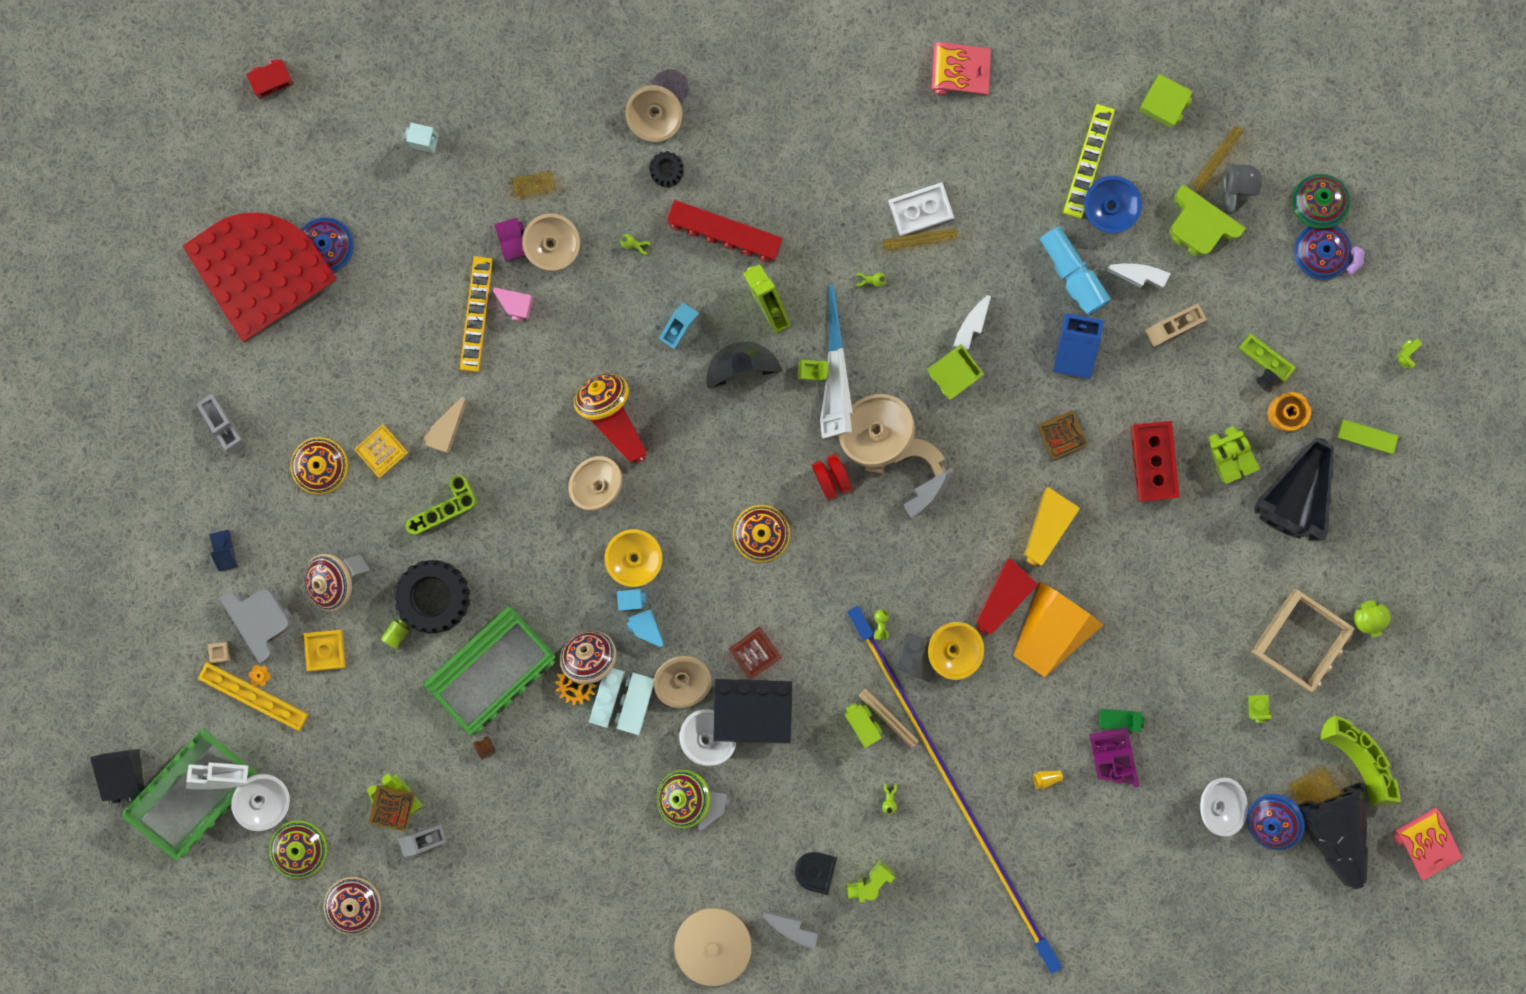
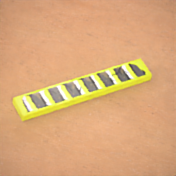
[1063,104,1115,219]

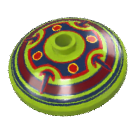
[657,770,711,828]
[269,820,327,879]

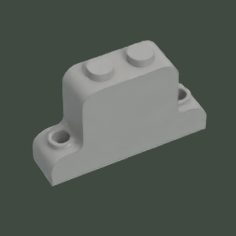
[219,589,292,663]

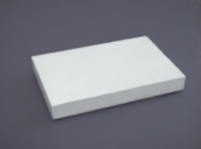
[888,182,954,237]

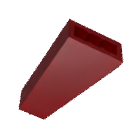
[590,406,648,464]
[975,558,1038,635]

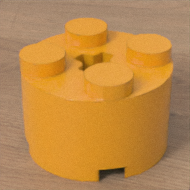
[1267,392,1311,432]

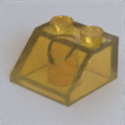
[1287,765,1342,804]

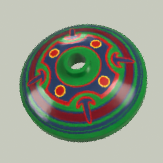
[1292,174,1351,229]

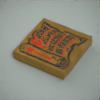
[1037,410,1088,460]
[368,785,415,832]

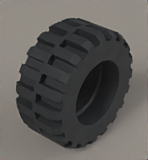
[394,560,471,634]

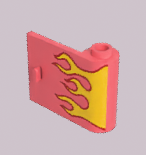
[931,42,991,95]
[1393,808,1462,881]

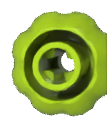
[1353,600,1391,637]

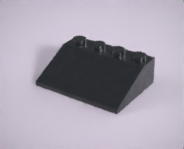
[713,679,793,744]

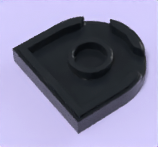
[795,852,837,895]

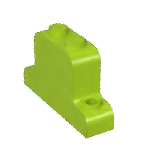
[1169,184,1246,257]
[743,264,792,334]

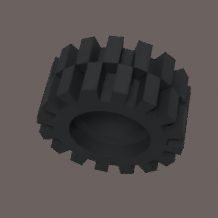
[649,151,684,187]

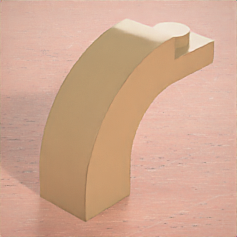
[894,438,946,477]

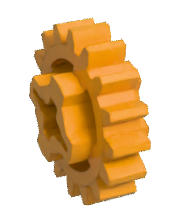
[555,672,597,705]

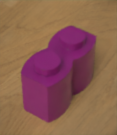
[494,218,526,262]

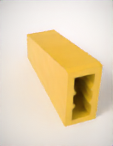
[1024,487,1080,567]

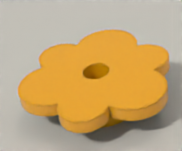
[249,665,271,686]

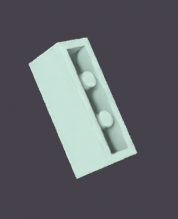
[589,668,625,728]
[615,672,654,735]

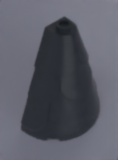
[707,342,782,388]
[1254,438,1334,541]
[1298,782,1368,889]

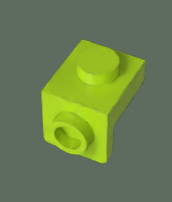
[1396,338,1423,369]
[798,360,829,381]

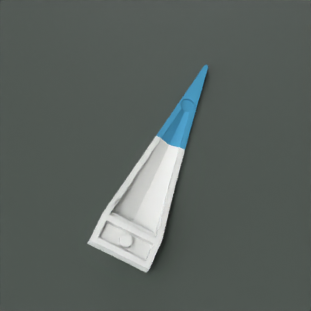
[820,285,853,438]

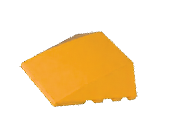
[1013,581,1103,677]

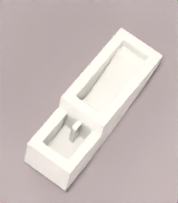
[1106,264,1170,290]
[952,295,991,351]
[186,763,248,789]

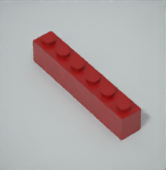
[667,200,783,263]

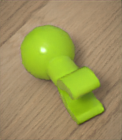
[620,234,651,255]
[856,272,887,287]
[874,609,889,640]
[882,784,897,815]

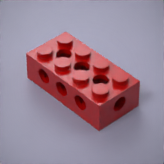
[1130,421,1180,502]

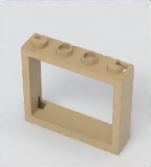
[1251,589,1355,692]

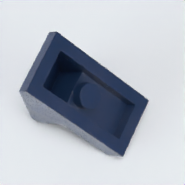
[209,530,238,571]

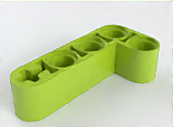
[405,475,477,535]

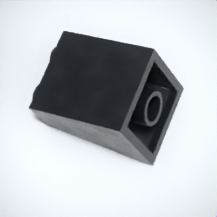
[90,749,145,804]

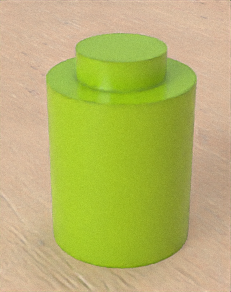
[381,618,410,649]

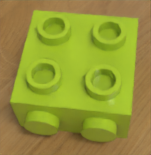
[1138,74,1193,129]
[927,344,984,400]
[844,702,882,748]

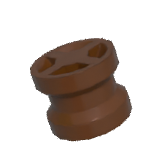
[473,735,496,759]

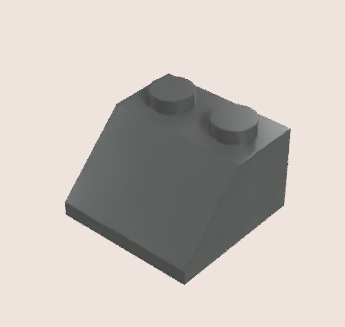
[894,633,935,683]

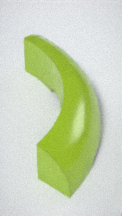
[1321,716,1401,806]

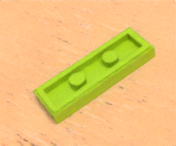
[1238,333,1296,383]
[1337,419,1399,454]

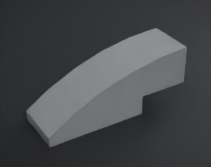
[196,394,247,455]
[904,468,954,518]
[763,910,818,949]

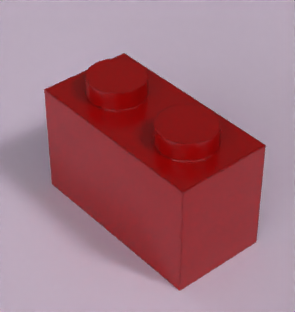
[246,59,294,99]

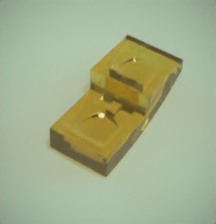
[511,170,555,197]

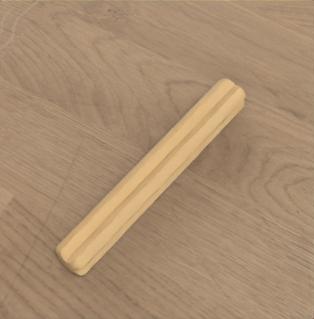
[859,689,918,748]

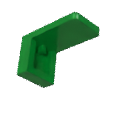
[1099,709,1145,732]

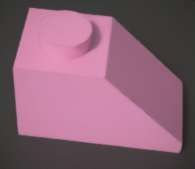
[493,287,533,322]

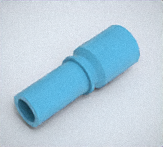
[1039,226,1111,316]

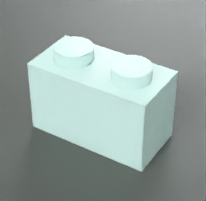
[405,123,439,153]

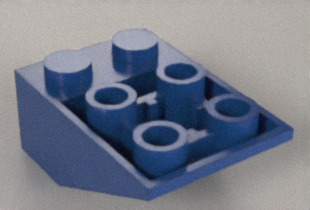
[1053,313,1104,379]

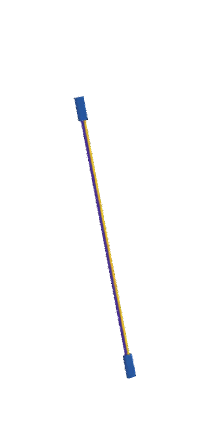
[847,606,1062,974]

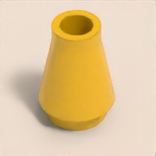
[1033,770,1063,790]

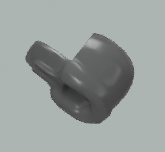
[1222,164,1262,213]

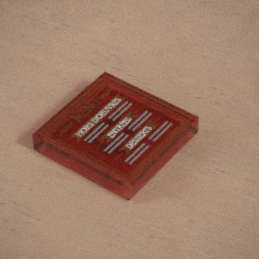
[729,626,782,680]

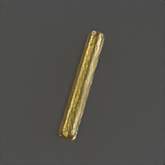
[1192,126,1243,191]
[882,228,958,250]

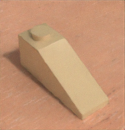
[1145,303,1207,347]
[424,397,468,453]

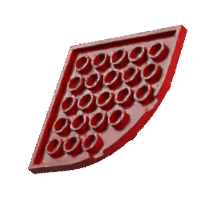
[182,213,338,342]

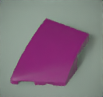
[1089,727,1139,787]

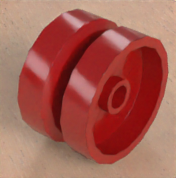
[811,453,853,502]

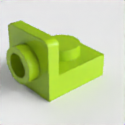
[1248,695,1272,723]

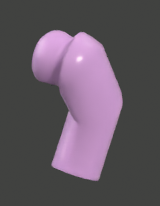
[1345,246,1365,276]

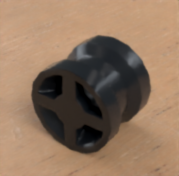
[1256,369,1281,393]

